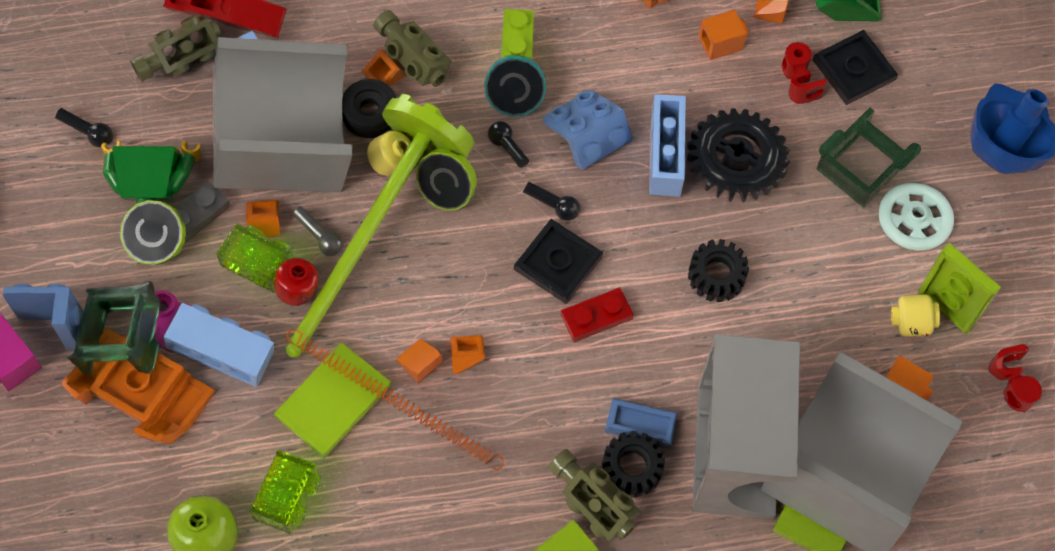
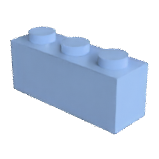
[649,94,686,197]
[164,303,274,387]

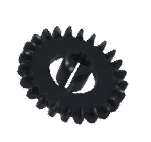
[687,108,790,203]

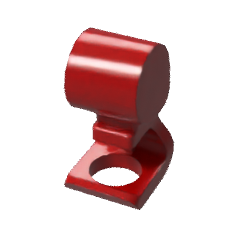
[781,42,827,104]
[988,344,1042,412]

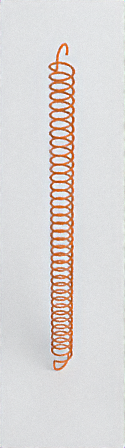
[287,330,504,470]

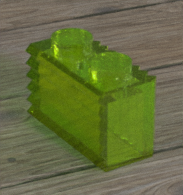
[217,223,294,293]
[250,449,321,534]

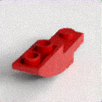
[163,0,287,38]

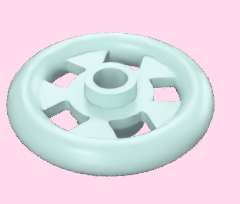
[879,182,954,251]

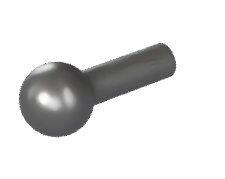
[292,206,344,256]

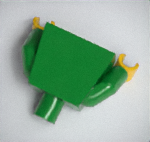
[101,140,201,204]

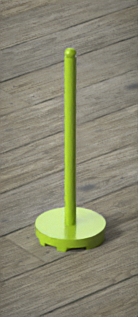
[286,94,475,358]

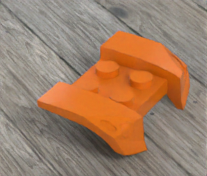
[61,327,216,444]

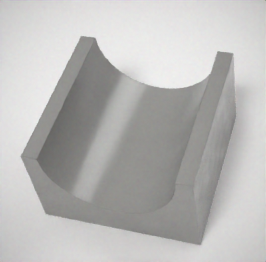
[213,37,352,192]
[692,334,800,519]
[760,352,963,551]

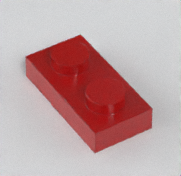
[561,287,634,343]

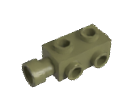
[373,10,452,87]
[130,15,222,82]
[548,449,642,542]

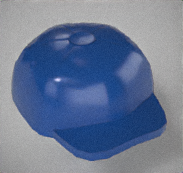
[971,83,1055,174]

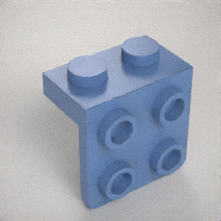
[543,90,633,170]
[2,283,88,350]

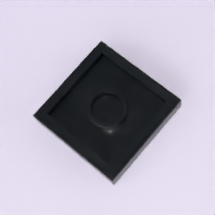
[812,30,898,105]
[514,219,603,304]

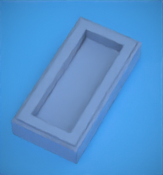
[605,398,678,448]

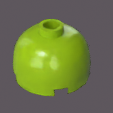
[167,495,238,551]

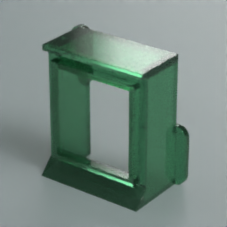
[816,108,921,208]
[67,285,161,375]

